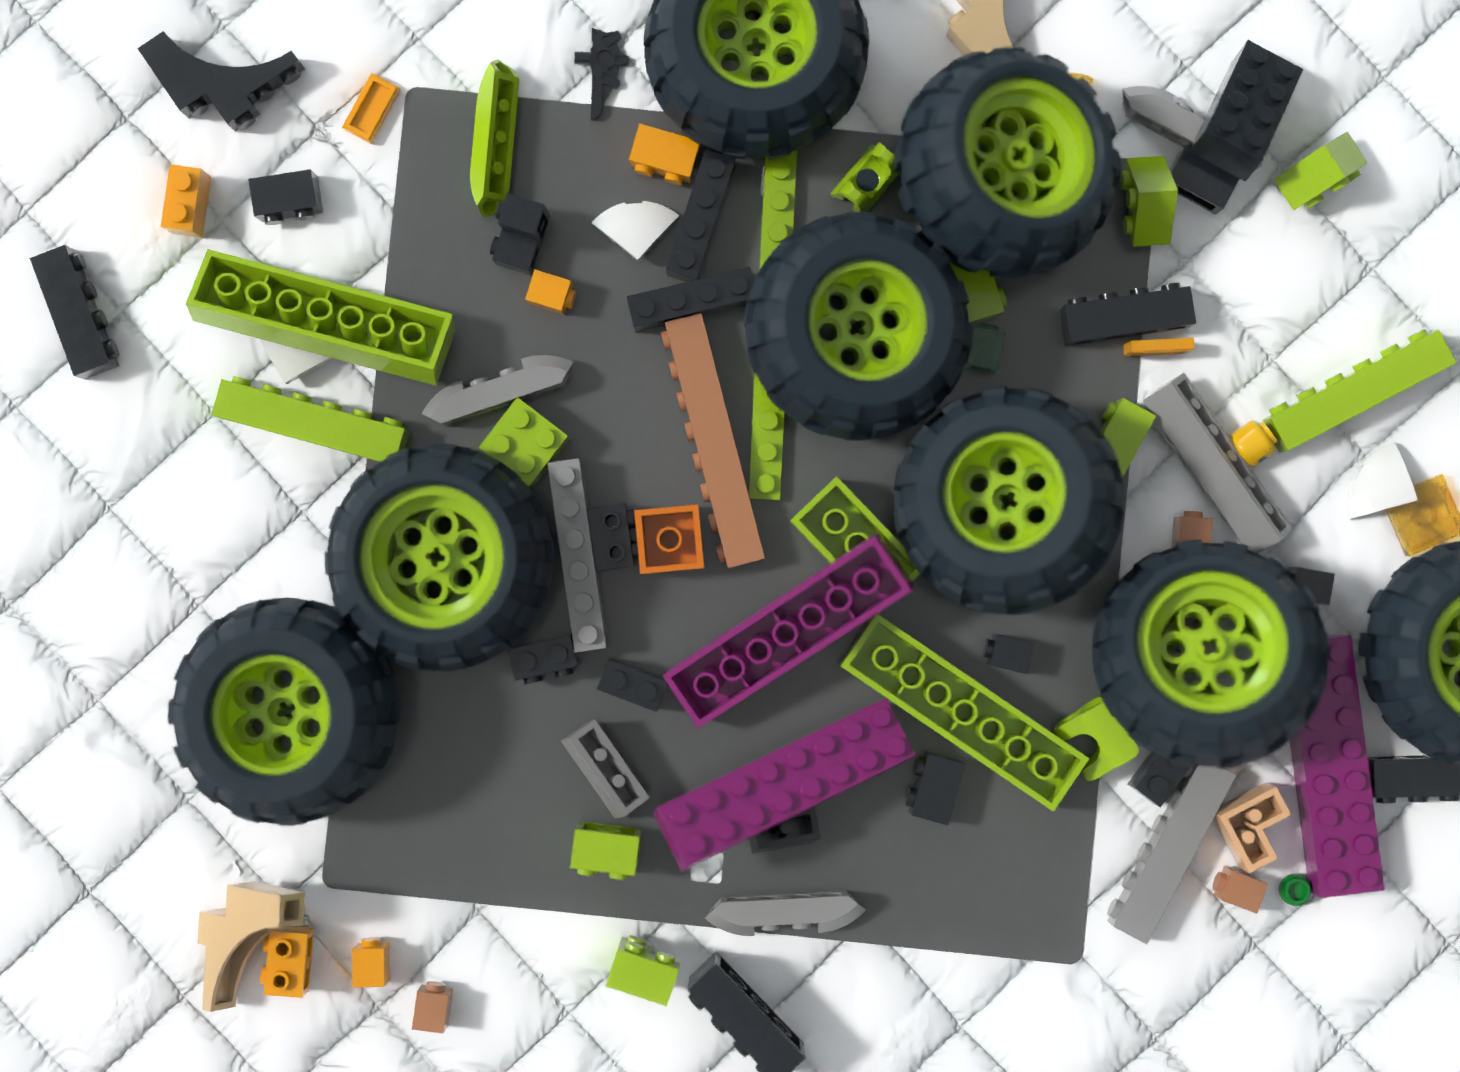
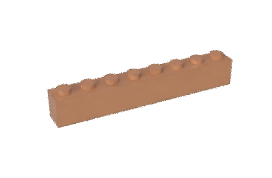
[661,313,765,568]

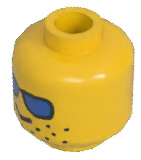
[1230,420,1278,467]

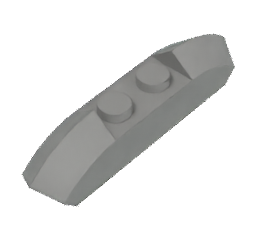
[1122,86,1263,168]
[422,355,574,426]
[705,891,866,936]

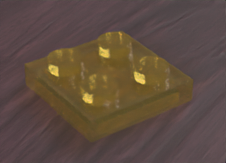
[1385,474,1460,556]

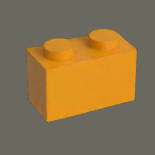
[629,123,701,185]
[160,164,212,238]

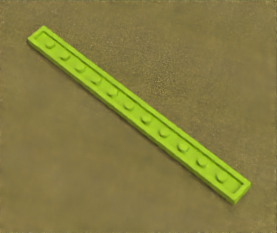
[748,150,797,501]

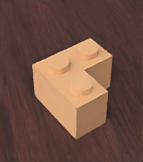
[1214,782,1291,873]

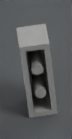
[561,719,649,819]

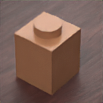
[1171,511,1213,548]
[1213,866,1268,914]
[412,981,453,1034]

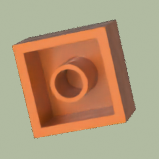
[634,504,705,574]

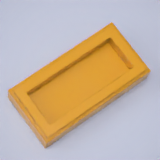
[342,73,401,144]
[1123,338,1195,357]

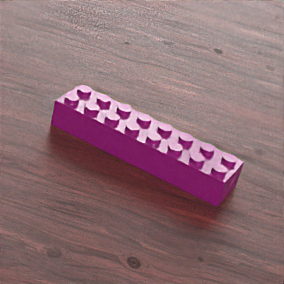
[662,531,915,729]
[1290,634,1385,898]
[653,698,915,872]

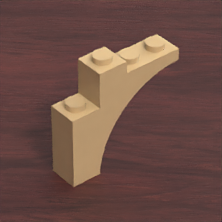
[946,0,1013,56]
[197,882,305,1012]

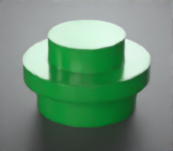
[1278,873,1311,906]

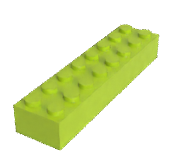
[185,249,455,386]
[839,614,1090,812]

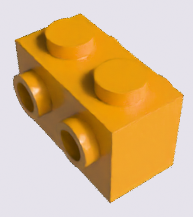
[260,926,315,998]

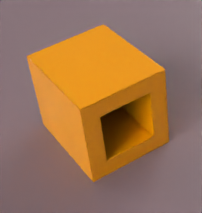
[525,270,576,315]
[352,937,390,988]

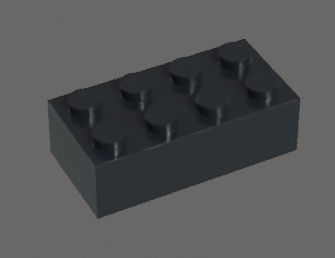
[1189,40,1304,182]
[688,951,806,1072]

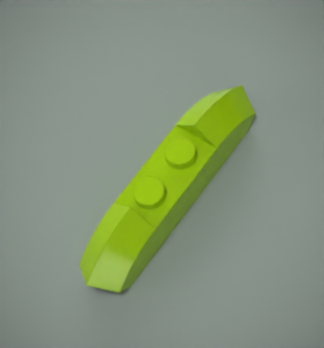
[470,59,520,218]

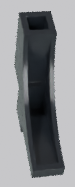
[137,31,305,132]

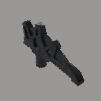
[574,28,629,121]

